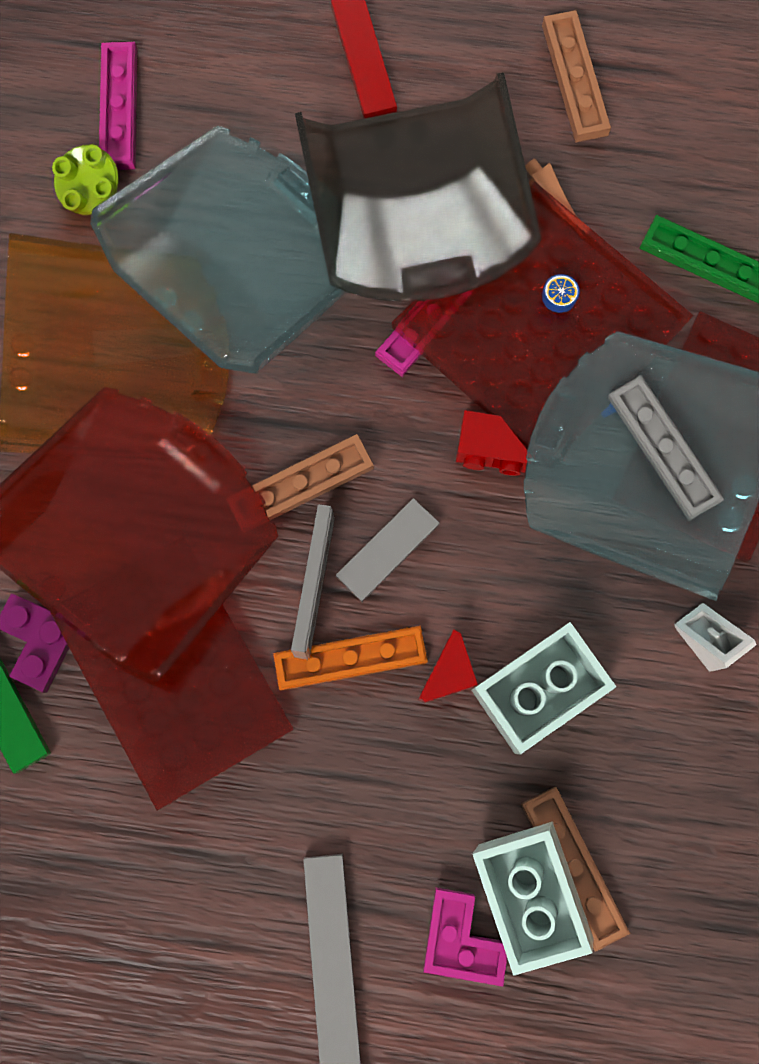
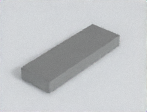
[336,498,440,602]

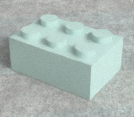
[471,622,616,754]
[473,821,594,976]

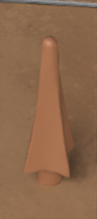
[524,158,588,240]

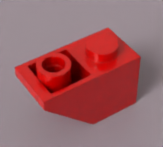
[455,410,532,476]

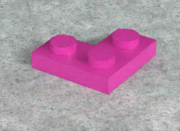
[423,887,507,987]

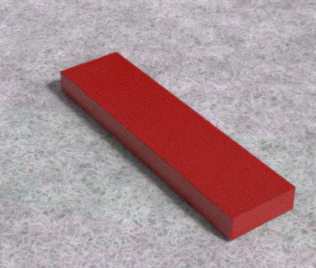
[331,0,397,121]

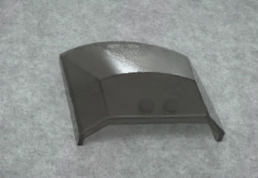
[295,72,542,302]

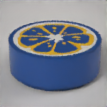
[542,274,580,313]

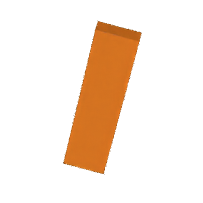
[273,625,428,691]

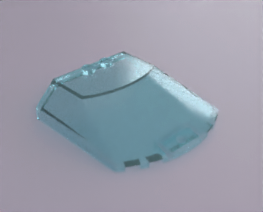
[90,126,372,374]
[524,331,759,601]

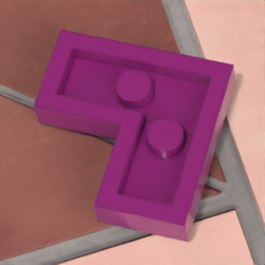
[0,593,81,693]

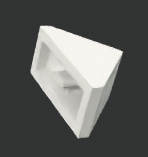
[674,603,756,672]

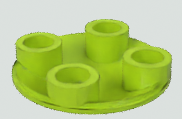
[52,144,119,215]

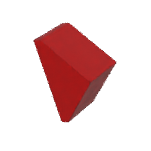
[418,630,478,703]

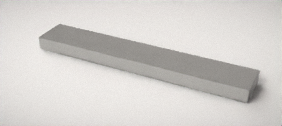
[303,854,361,1064]

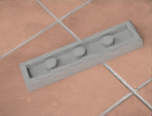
[608,375,724,521]
[291,504,335,660]

